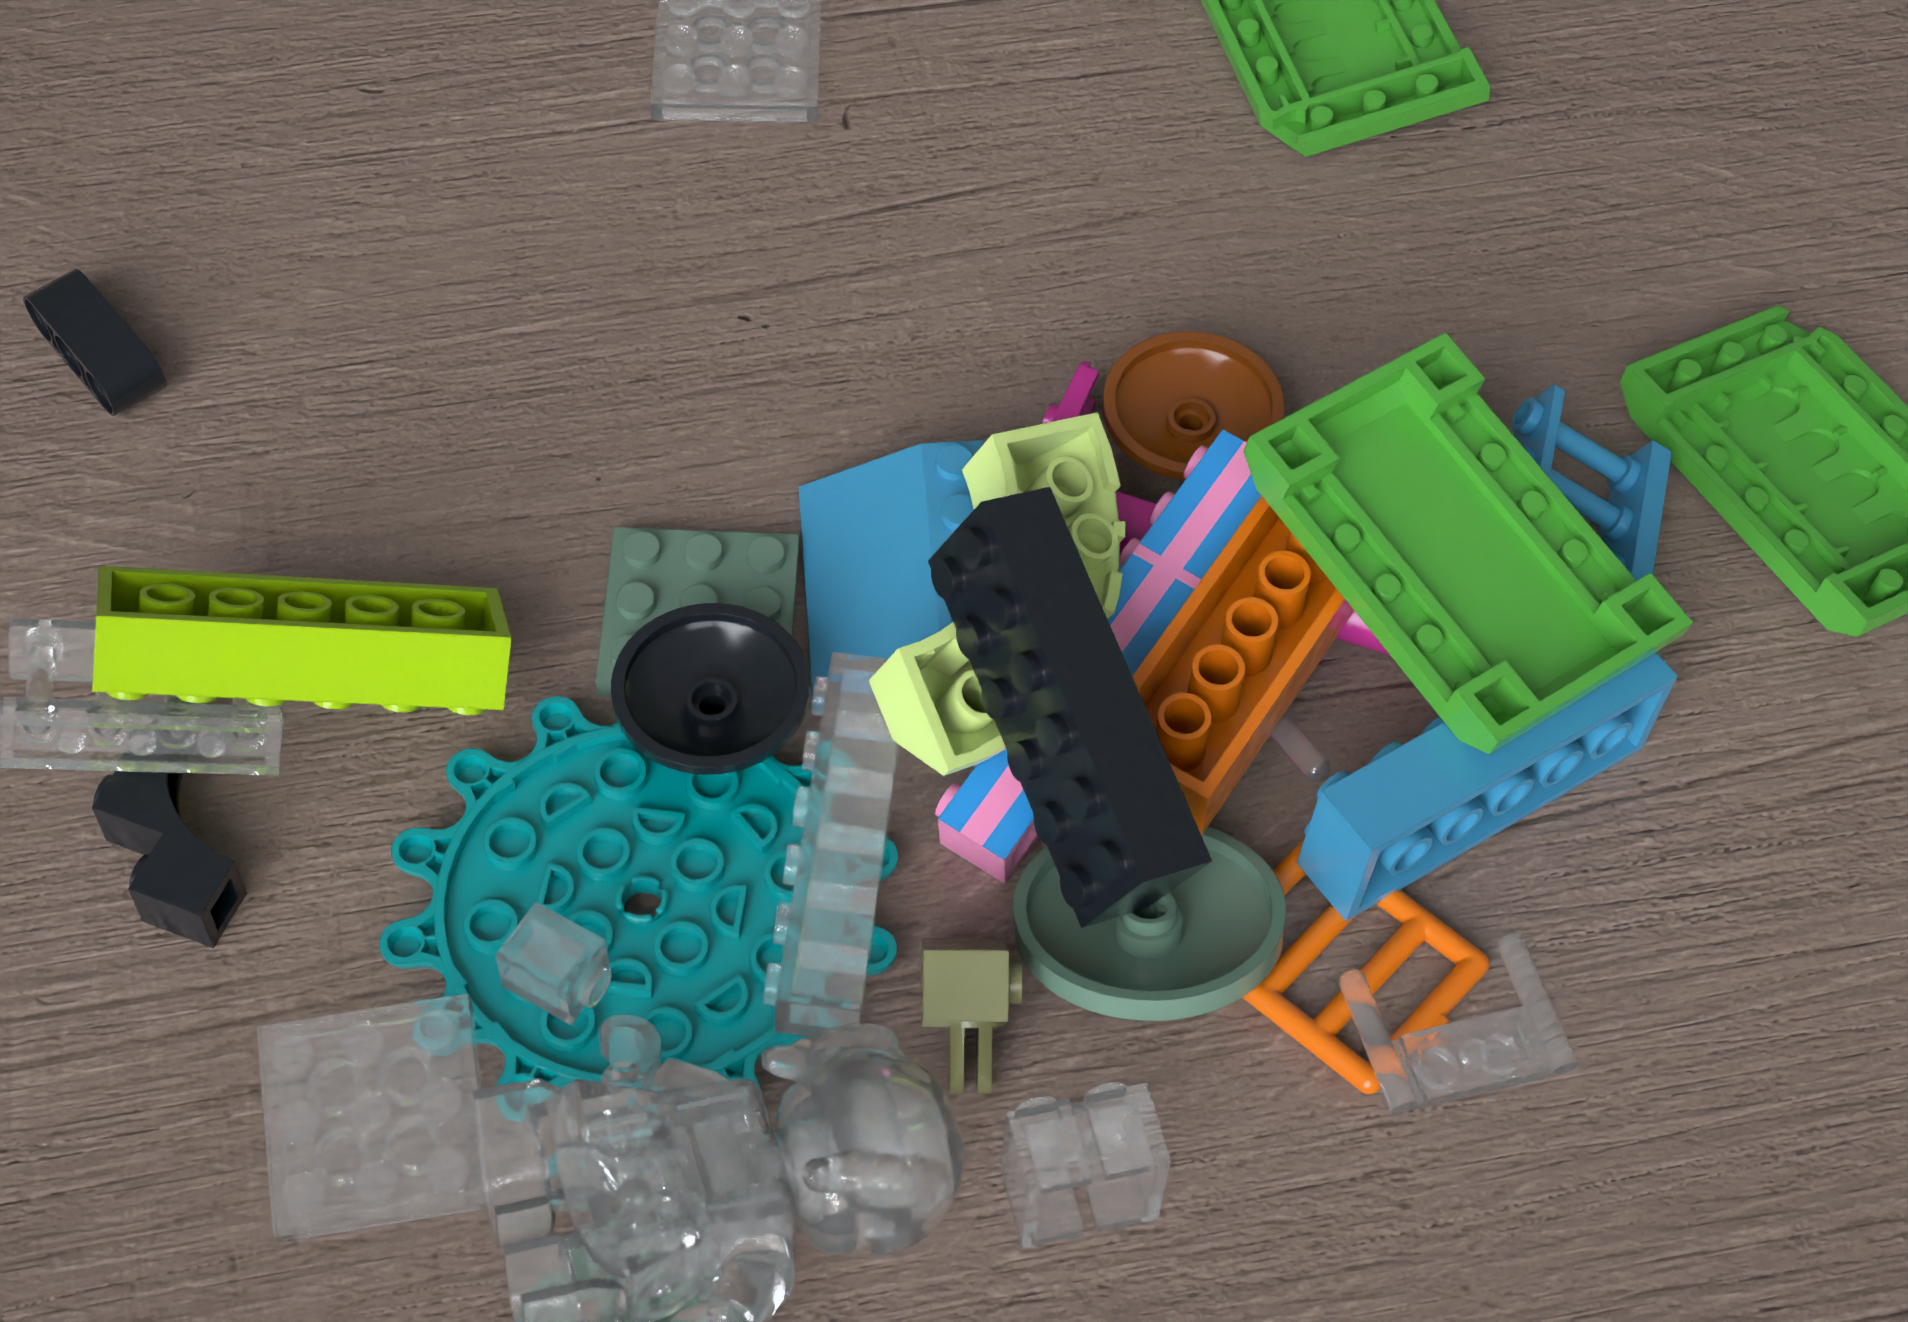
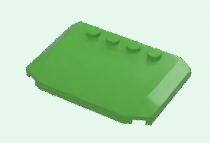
[1200,0,1490,157]
[1619,305,1908,637]

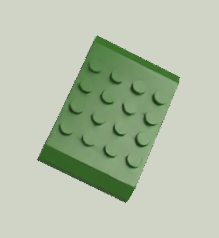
[1243,332,1693,755]

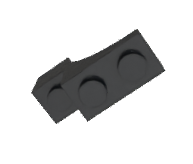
[92,702,247,948]

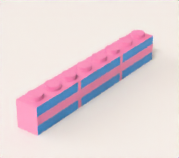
[935,430,1261,884]

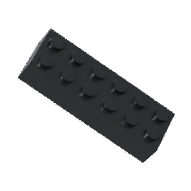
[928,487,1212,928]

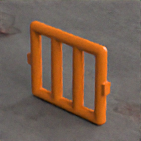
[1242,838,1490,1094]

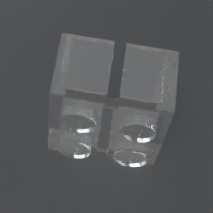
[1001,1082,1171,1249]

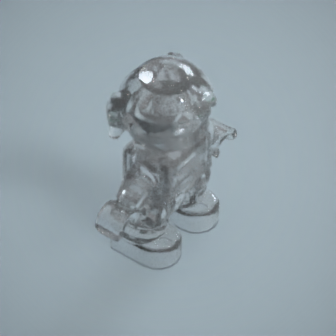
[472,1014,964,1322]

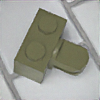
[921,938,1022,1094]

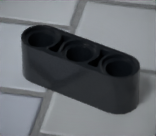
[23,269,167,417]

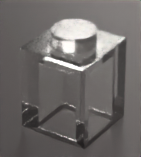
[495,902,612,1025]

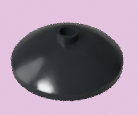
[611,603,810,775]

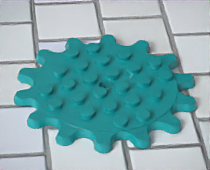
[379,696,898,1145]

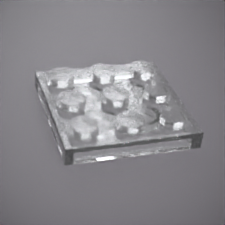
[650,0,822,122]
[257,993,494,1242]

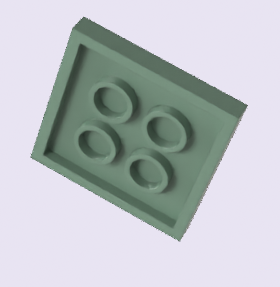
[595,527,800,697]

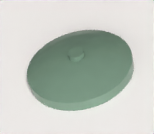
[1013,826,1286,1021]

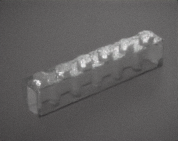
[763,652,900,1043]

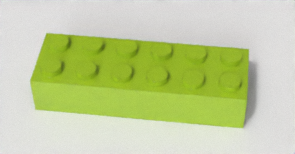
[92,565,512,715]

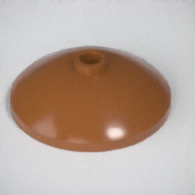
[1102,331,1285,480]

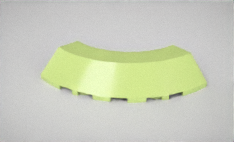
[868,412,1125,776]

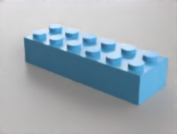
[1297,653,1678,921]

